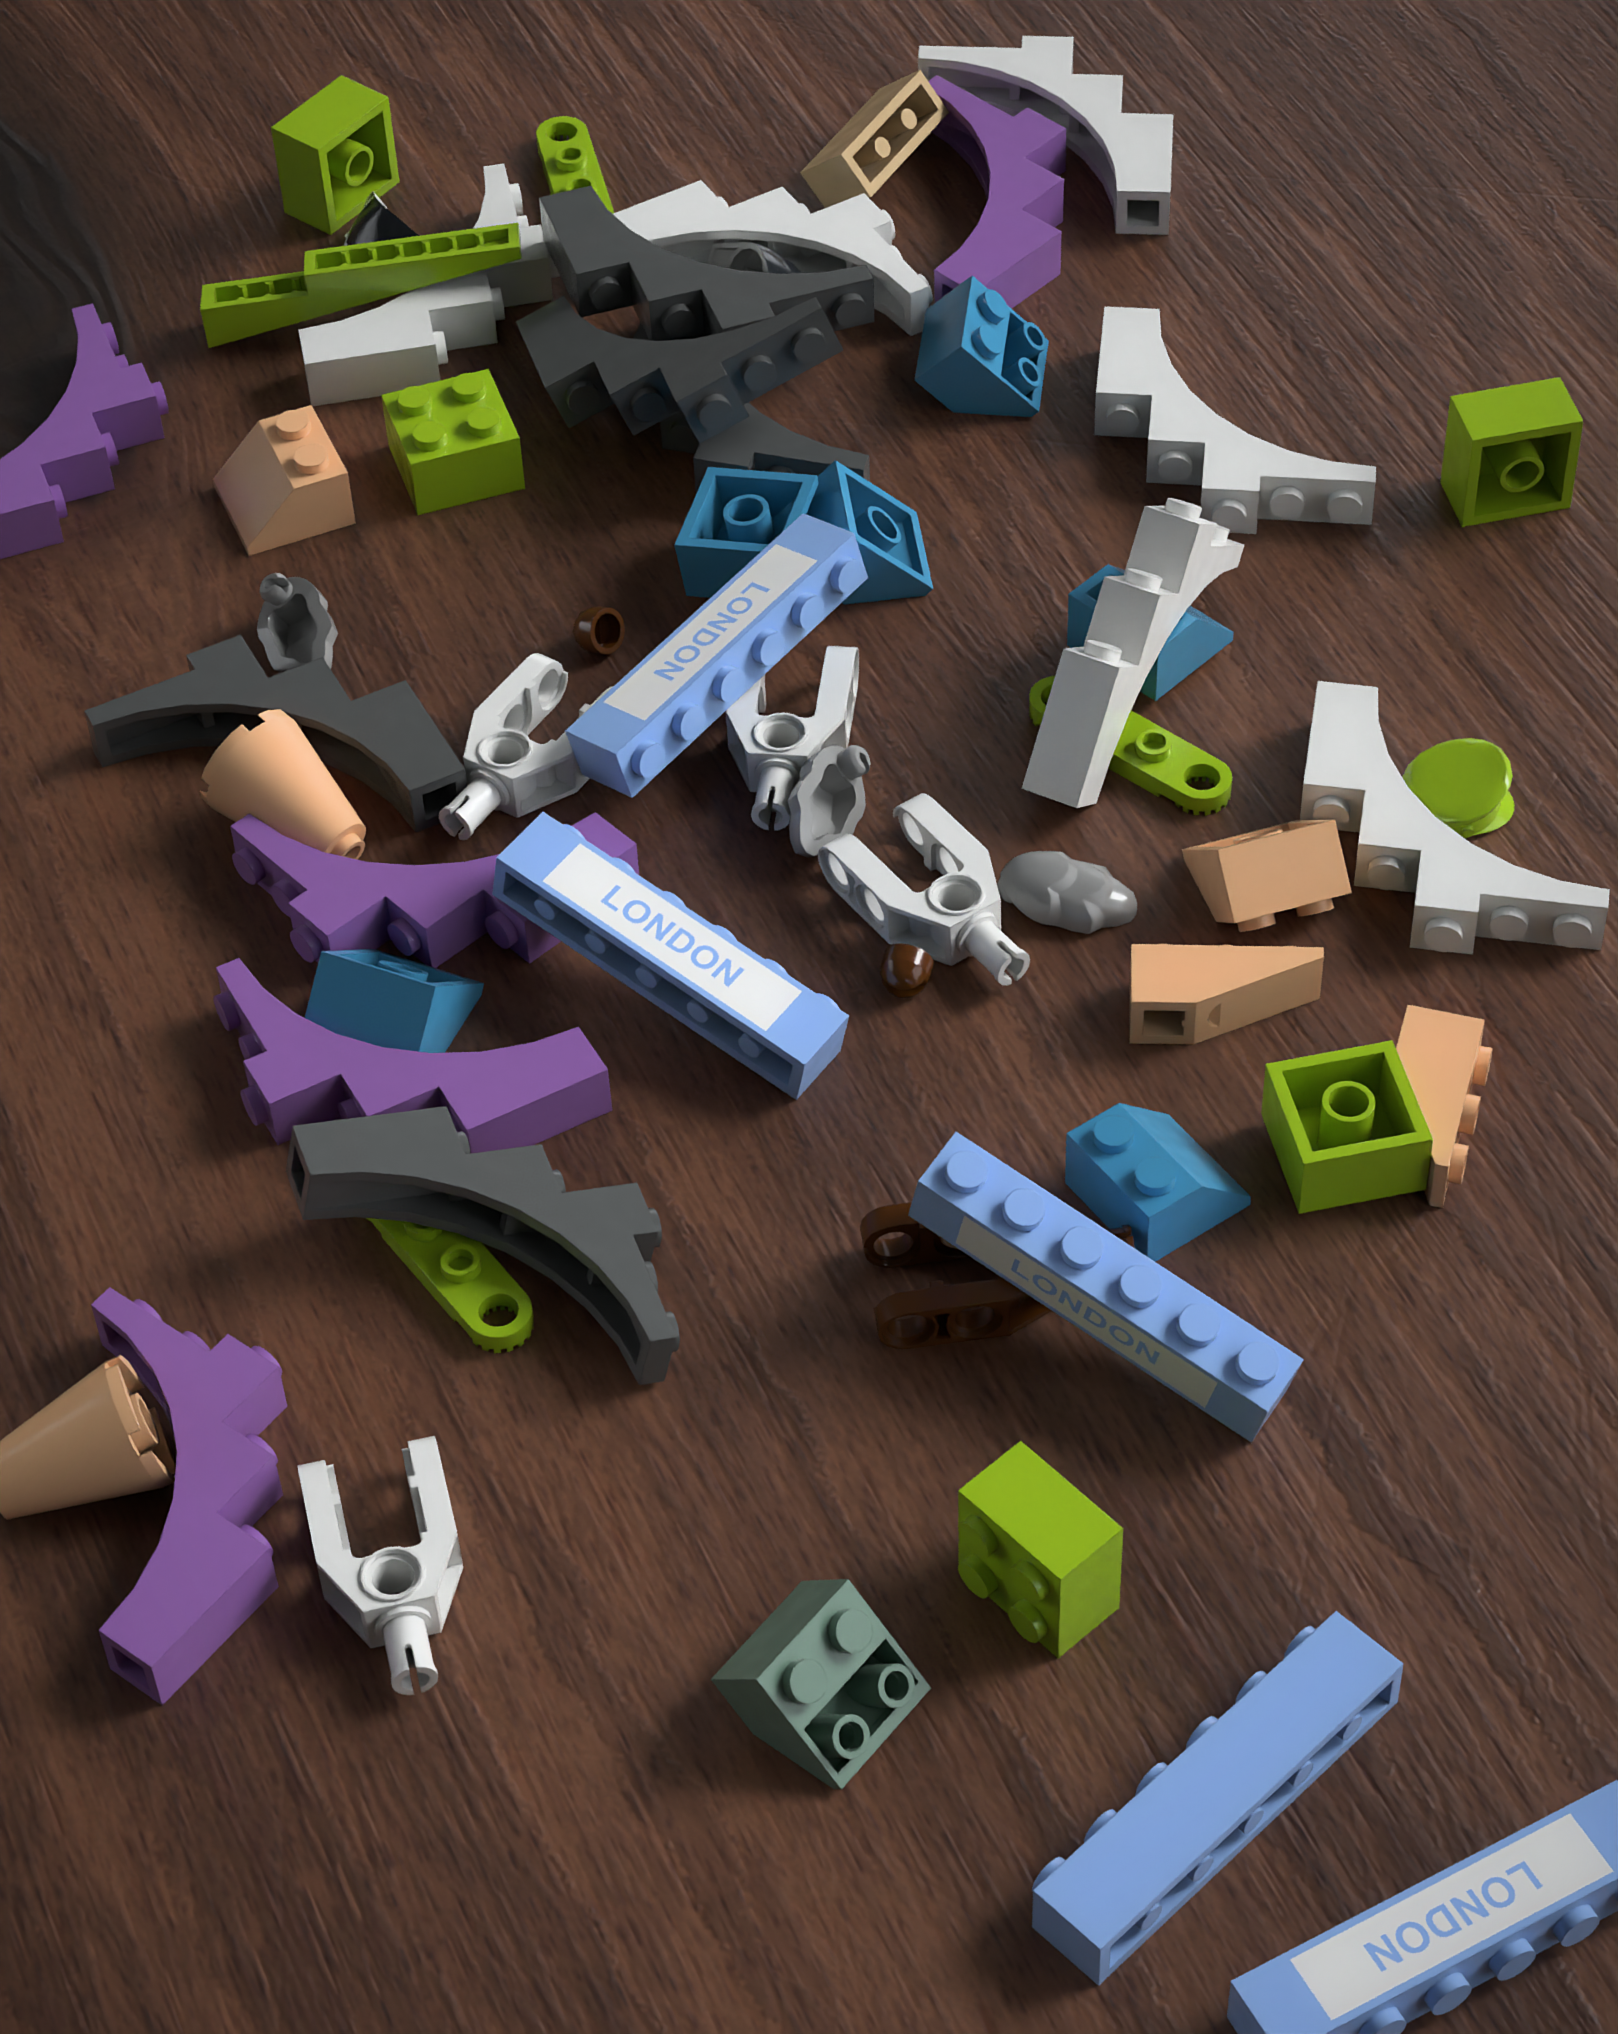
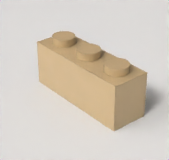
[800,70,949,208]

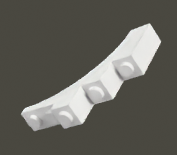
[918,36,1173,235]
[299,164,560,407]
[613,180,933,336]
[1095,306,1376,534]
[1022,498,1244,808]
[1300,681,1610,955]

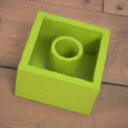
[271,75,400,235]
[381,369,525,515]
[1440,377,1583,527]
[1261,1040,1433,1214]
[958,1441,1123,1658]

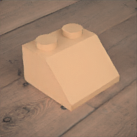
[213,405,356,556]
[1182,820,1352,932]

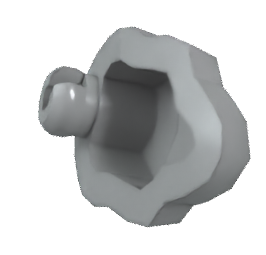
[257,573,338,672]
[788,745,871,858]
[997,851,1137,934]

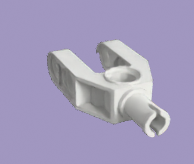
[725,646,859,830]
[439,653,613,840]
[818,793,1030,985]
[297,1436,463,1695]

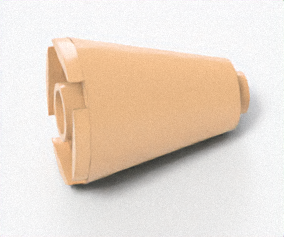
[200,709,366,860]
[0,1355,176,1520]

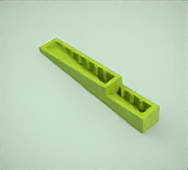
[200,223,522,348]

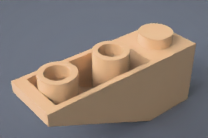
[1129,944,1324,1045]
[1396,1005,1493,1208]

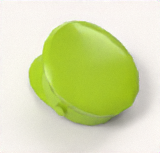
[1402,738,1514,838]

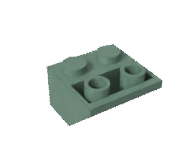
[711,1579,931,1790]

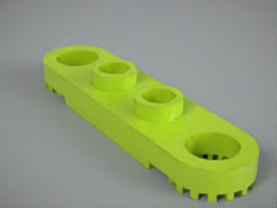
[536,116,614,214]
[1029,676,1232,815]
[366,1218,534,1353]

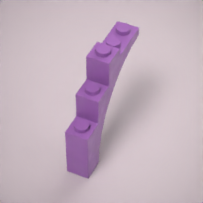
[928,75,1066,309]
[0,303,169,559]
[230,812,639,968]
[213,958,612,1154]
[91,1287,287,1705]

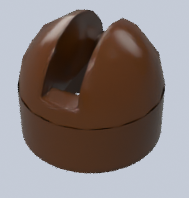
[573,607,625,654]
[880,944,934,998]

